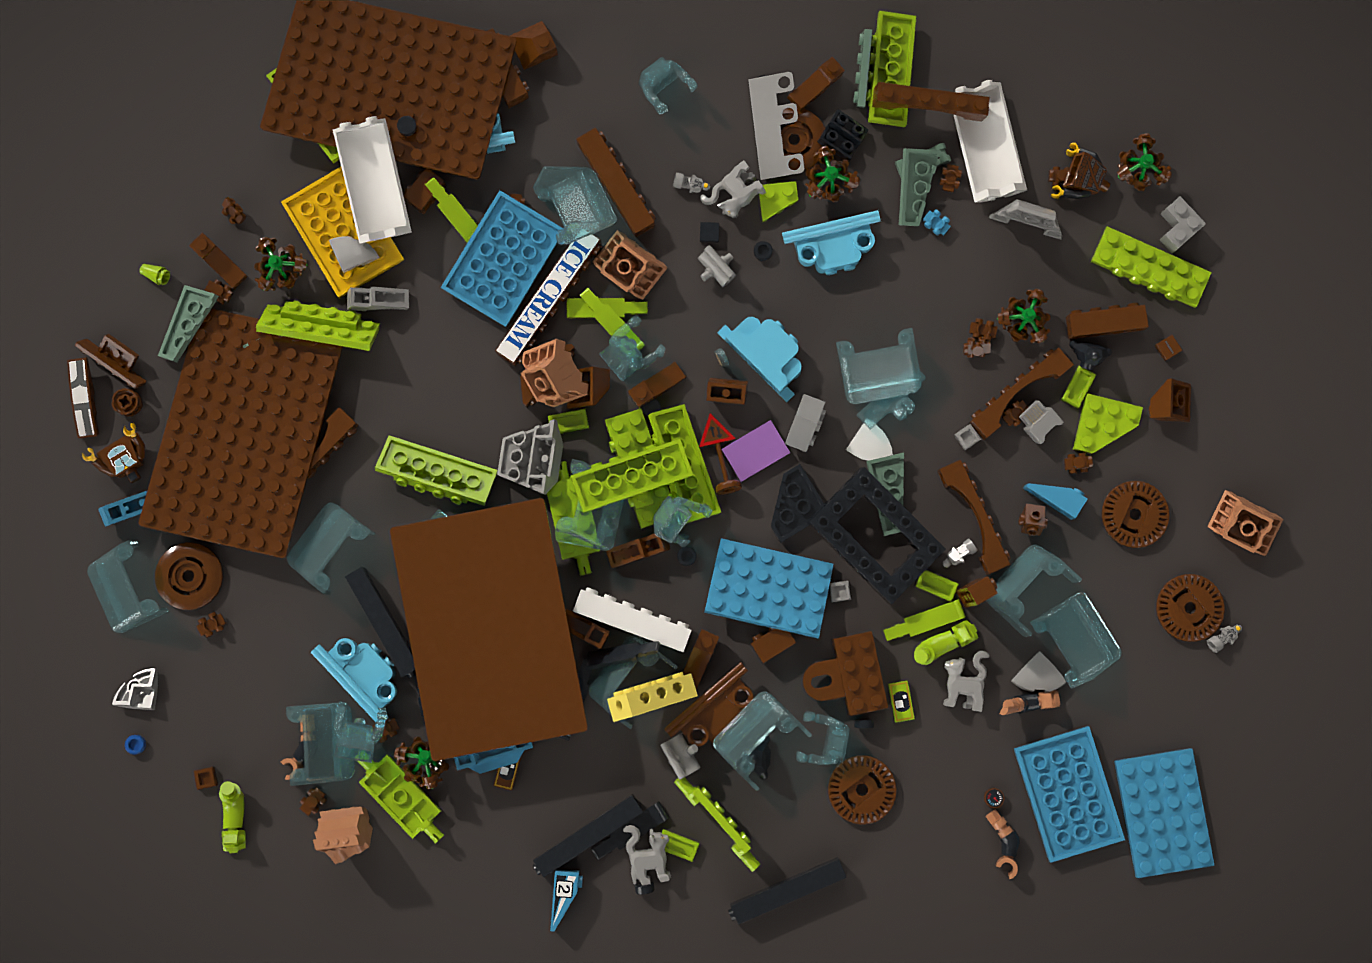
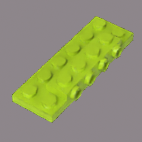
[866,11,916,127]
[1091,226,1212,308]
[256,301,379,351]
[648,404,721,524]
[605,409,678,529]
[375,435,498,506]
[570,439,693,513]

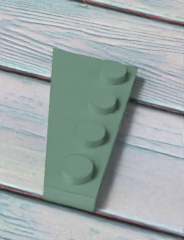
[853,29,872,108]
[899,148,941,226]
[158,285,219,362]
[866,452,904,536]

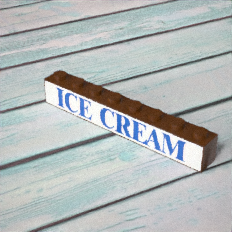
[495,227,602,367]

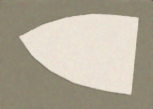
[846,419,893,461]

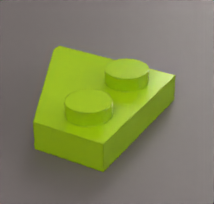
[759,181,798,222]

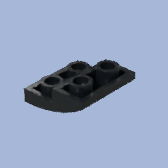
[817,109,869,162]

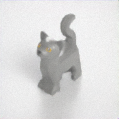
[701,160,766,218]
[943,651,989,712]
[623,825,671,886]

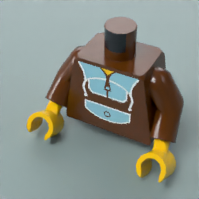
[82,423,145,483]

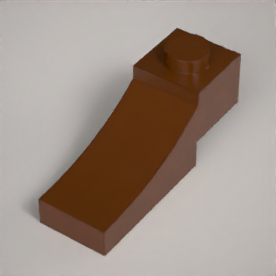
[787,56,845,112]
[189,232,248,290]
[628,362,686,409]
[606,531,671,568]
[683,629,719,689]

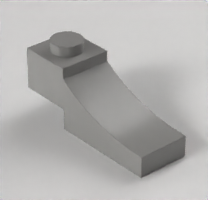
[347,287,409,311]

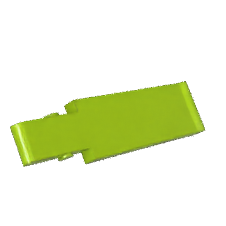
[425,177,478,243]
[580,288,645,358]
[567,298,648,318]
[883,599,966,641]

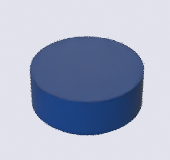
[125,735,146,755]

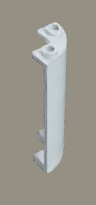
[954,80,1027,202]
[333,116,412,244]

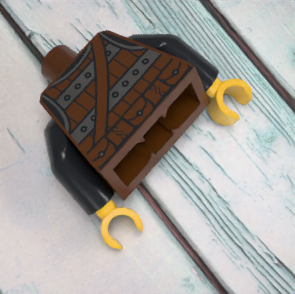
[1051,143,1110,199]

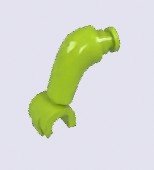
[914,620,978,665]
[219,781,246,853]

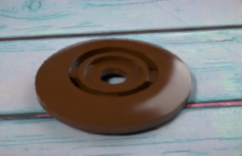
[780,108,825,171]
[1102,481,1169,548]
[155,543,223,610]
[1156,574,1225,642]
[828,755,896,824]

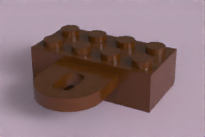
[803,631,888,716]

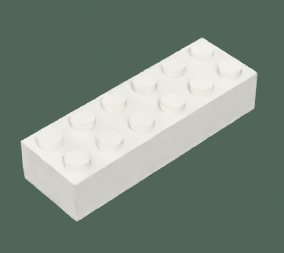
[573,587,691,652]

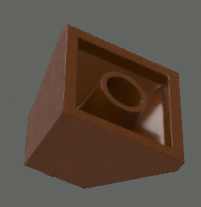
[510,21,558,70]
[567,367,610,409]
[1149,378,1191,422]

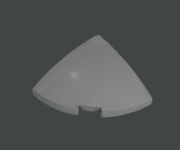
[329,236,380,273]
[1011,651,1066,693]
[112,668,158,710]

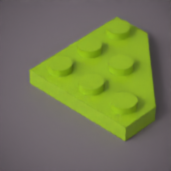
[1073,394,1143,454]

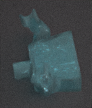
[639,57,698,114]
[599,315,666,381]
[653,496,712,547]
[333,701,387,763]
[796,711,849,765]

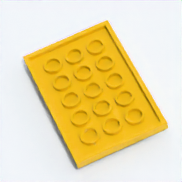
[281,167,404,299]

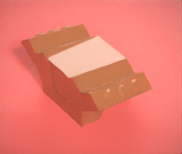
[593,230,667,300]
[521,339,589,407]
[1208,490,1283,556]
[313,807,373,864]

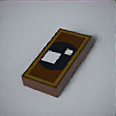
[493,755,522,791]

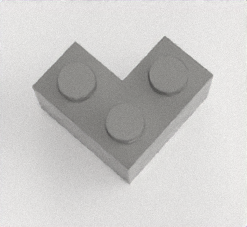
[1160,196,1206,253]
[785,394,826,452]

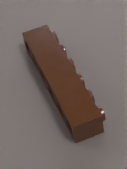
[576,127,656,238]

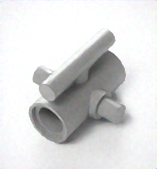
[698,245,736,287]
[660,733,701,780]

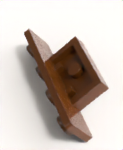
[75,334,146,388]

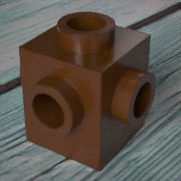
[1018,504,1048,536]

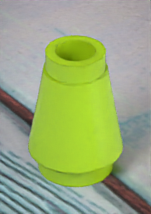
[140,264,170,285]

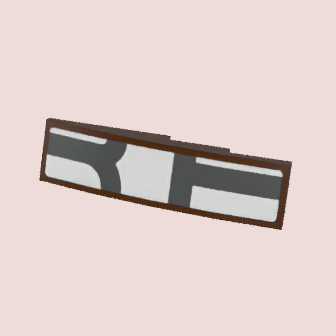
[67,357,99,438]

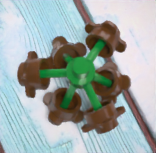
[1117,133,1172,191]
[805,146,860,203]
[254,237,307,291]
[997,289,1051,343]
[394,736,450,789]

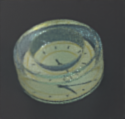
[714,348,729,368]

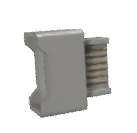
[1019,401,1064,444]

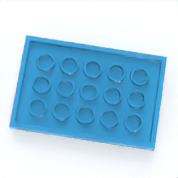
[441,190,565,328]
[704,538,833,638]
[1014,726,1125,863]
[1114,748,1214,878]

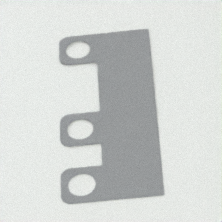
[748,72,804,180]

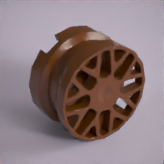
[111,388,142,417]

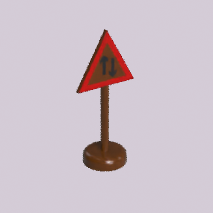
[699,413,742,495]

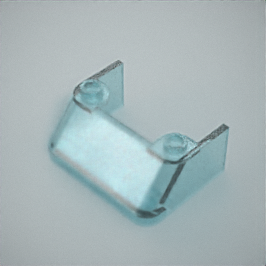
[986,545,1082,637]
[589,635,678,729]
[713,691,812,791]

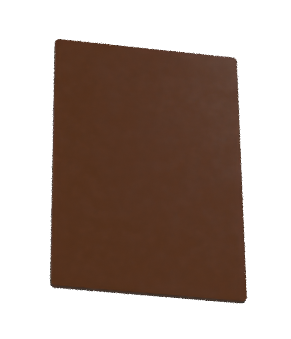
[260,0,517,179]
[139,309,343,558]
[390,498,588,761]

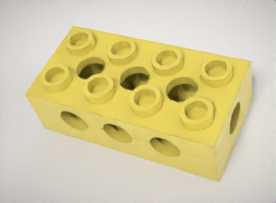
[607,672,698,722]

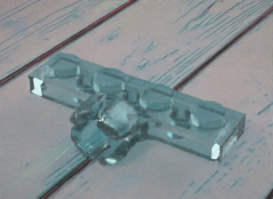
[857,364,926,430]

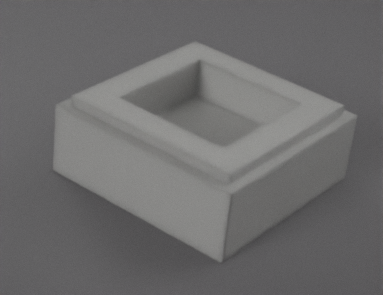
[954,424,981,451]
[829,581,851,602]

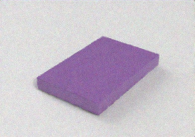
[721,420,790,482]

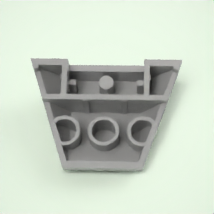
[989,199,1062,240]
[497,419,563,495]

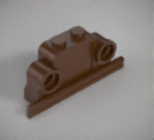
[664,662,753,746]

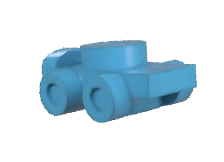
[923,209,951,236]

